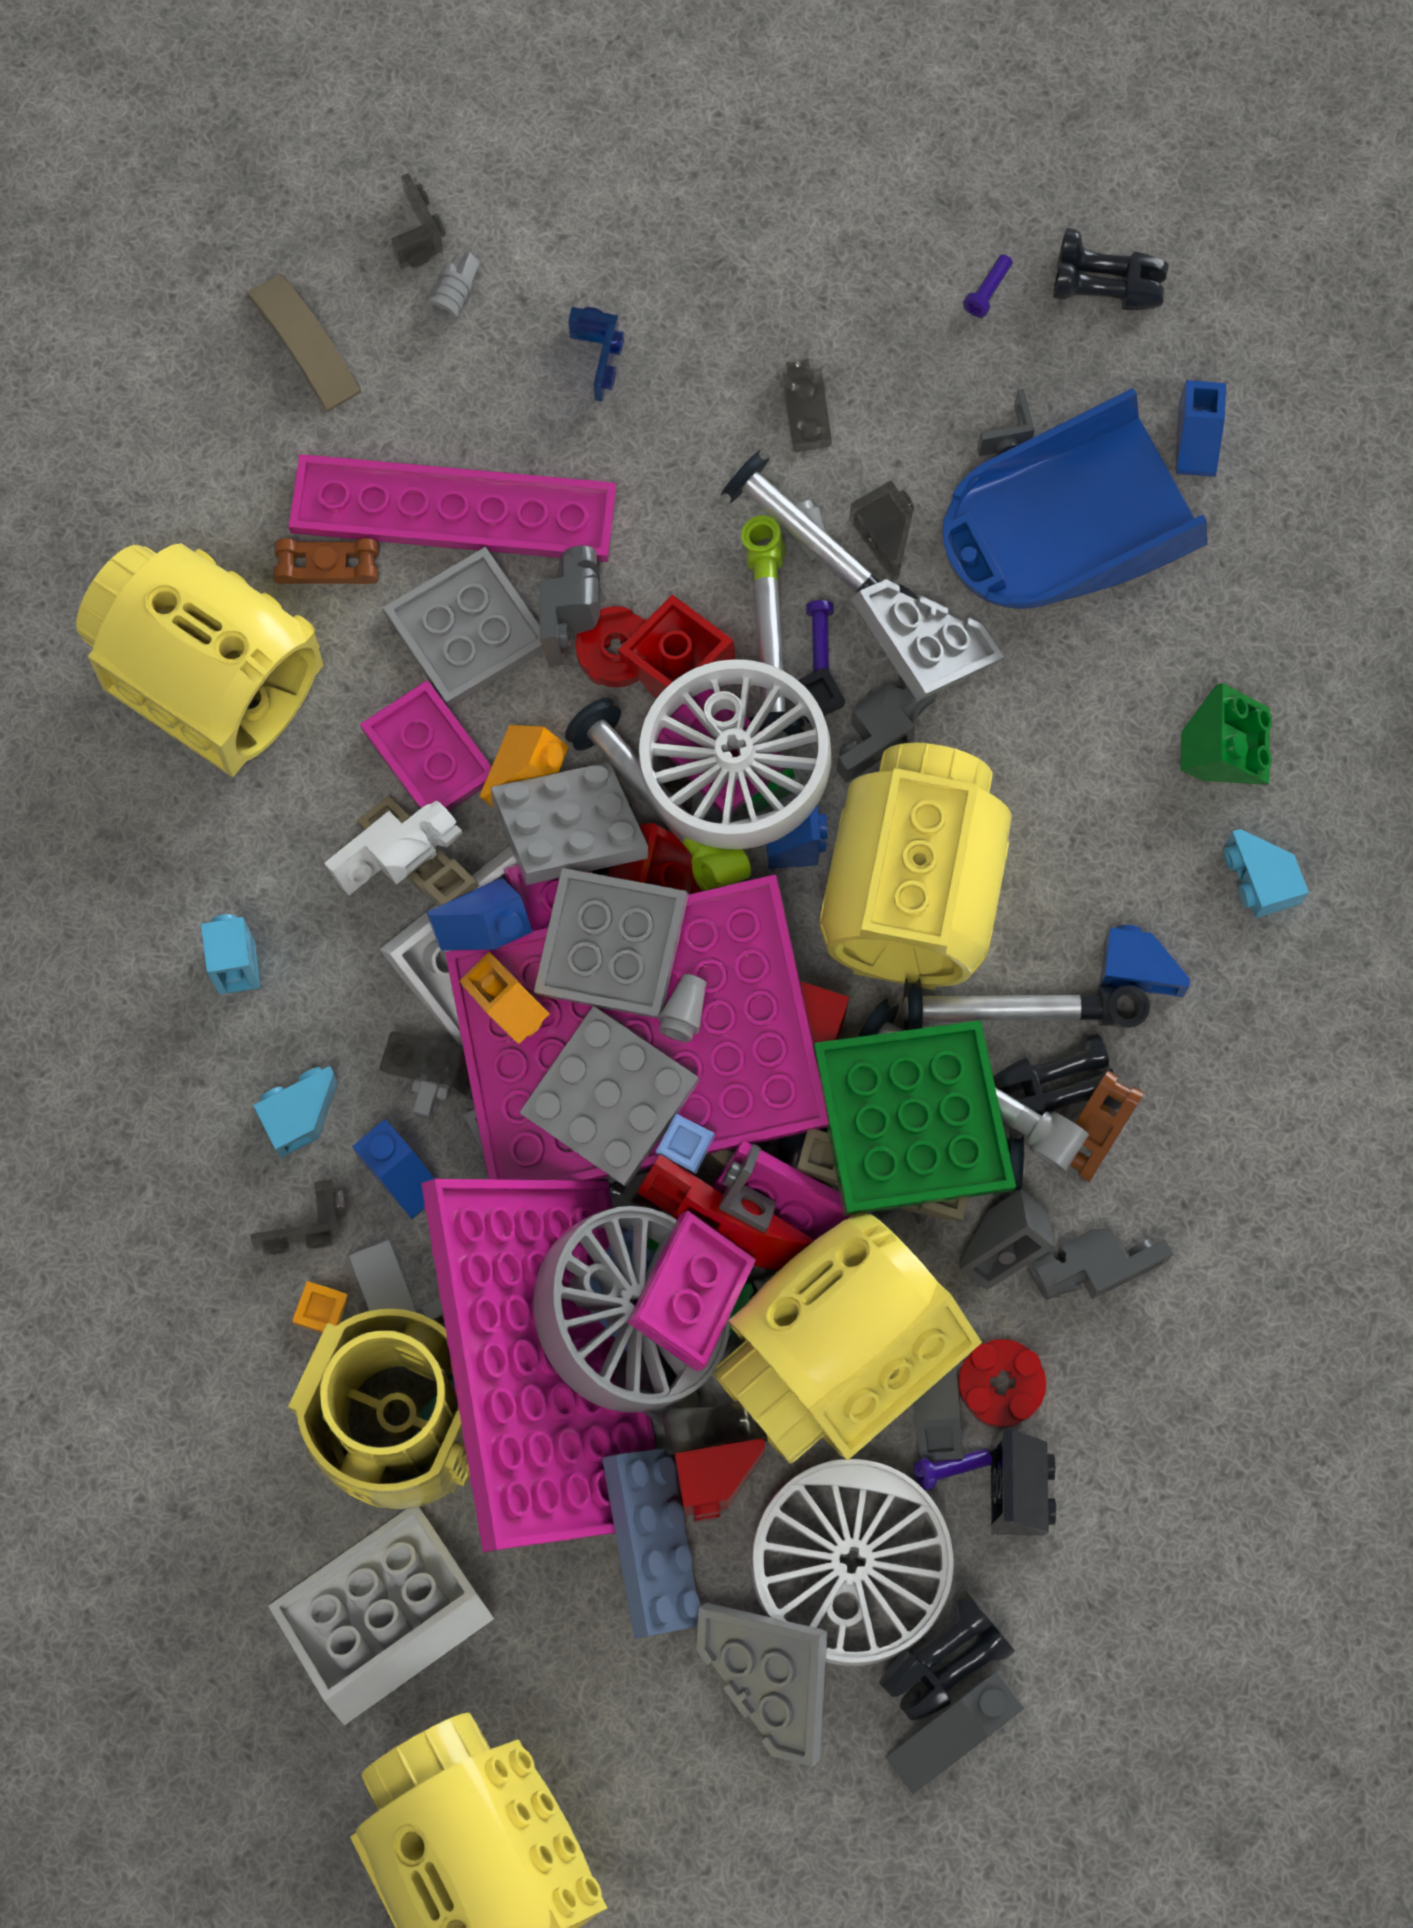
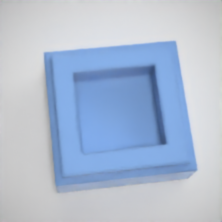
[656,1114,716,1173]

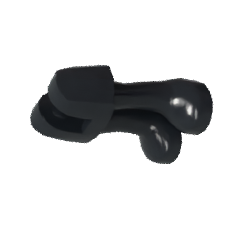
[1053,228,1169,310]
[993,1033,1121,1125]
[879,1587,1016,1720]

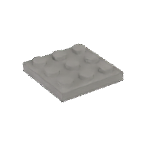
[382,547,544,708]
[491,762,648,885]
[534,868,689,1019]
[519,1006,701,1187]

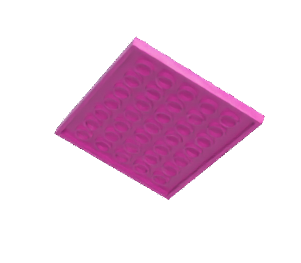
[445,874,828,1181]
[421,1179,656,1553]

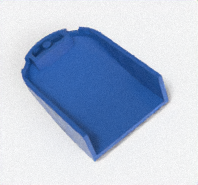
[943,388,1208,609]

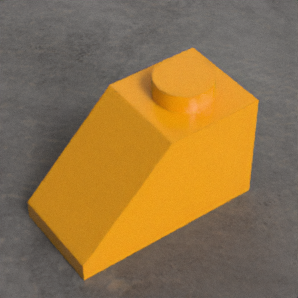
[479,725,569,809]
[459,952,549,1044]

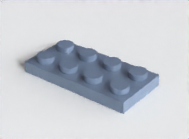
[602,1448,701,1639]

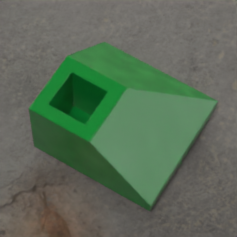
[1180,683,1272,785]

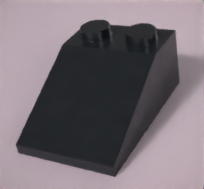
[990,1429,1056,1536]

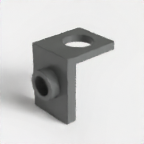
[977,389,1035,456]
[719,1144,777,1233]

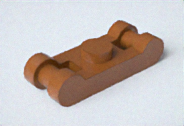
[273,538,379,584]
[1070,1070,1145,1182]

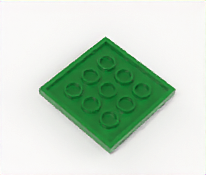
[813,1020,1016,1216]

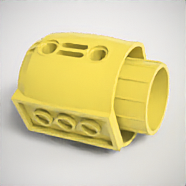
[76,543,324,777]
[819,743,1012,990]
[713,1212,982,1464]
[288,1309,470,1509]
[350,1712,607,1928]

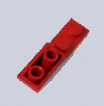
[637,1155,814,1271]

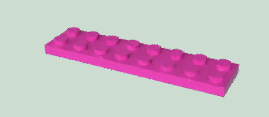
[288,454,617,562]

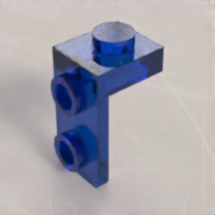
[568,307,625,402]

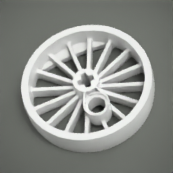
[639,660,831,849]
[751,1459,954,1666]

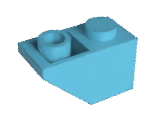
[1224,829,1309,918]
[253,1066,338,1158]

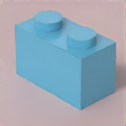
[201,914,261,995]

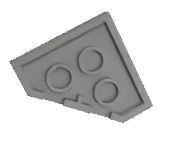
[850,580,1004,702]
[696,1603,827,1767]

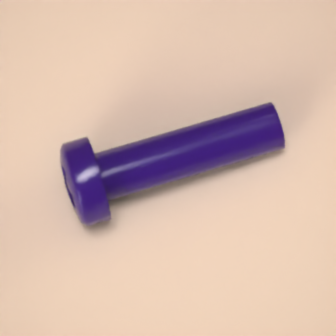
[963,254,1013,318]
[806,600,834,673]
[913,1449,992,1490]

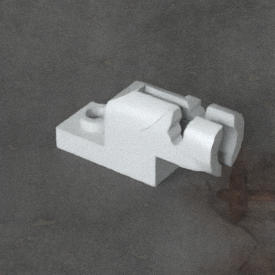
[324,800,463,895]

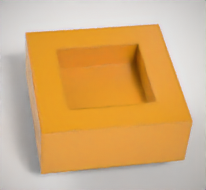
[292,1281,349,1333]

